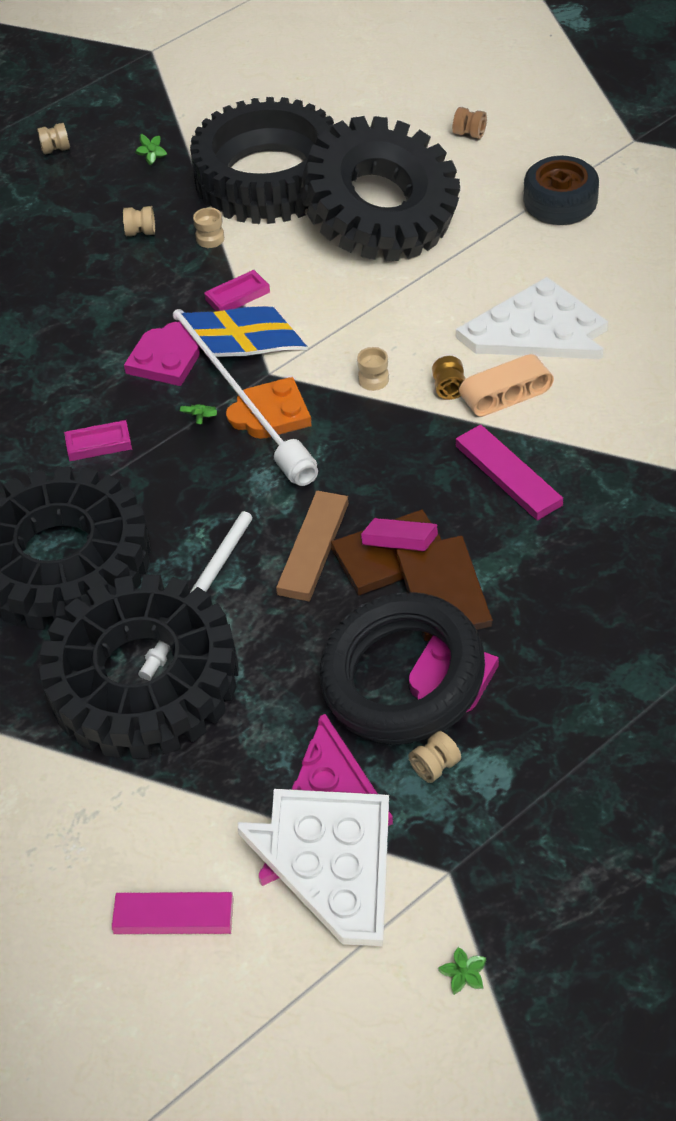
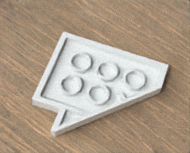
[456,277,608,359]
[238,789,389,946]

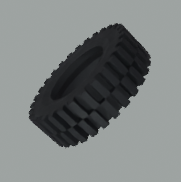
[190,97,334,224]

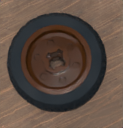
[523,155,599,225]

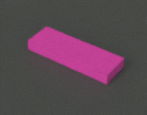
[112,892,234,934]

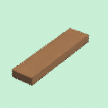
[276,491,349,602]

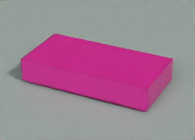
[204,270,270,311]
[64,420,132,461]
[361,518,438,551]

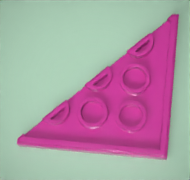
[259,714,393,886]

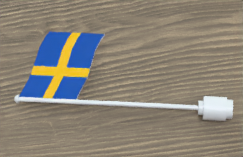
[173,306,318,486]

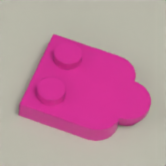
[124,322,200,386]
[409,635,499,712]

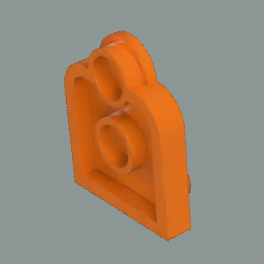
[226,377,312,439]

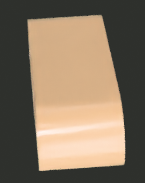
[459,354,554,417]

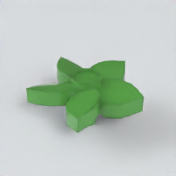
[135,134,167,165]
[180,404,217,424]
[438,947,486,995]

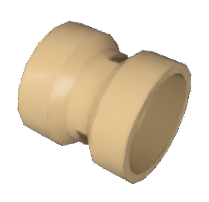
[37,123,70,155]
[123,206,155,237]
[193,208,225,248]
[357,347,389,391]
[409,731,461,783]

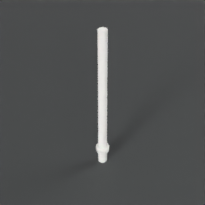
[138,511,252,681]

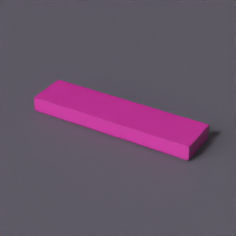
[456,425,563,520]

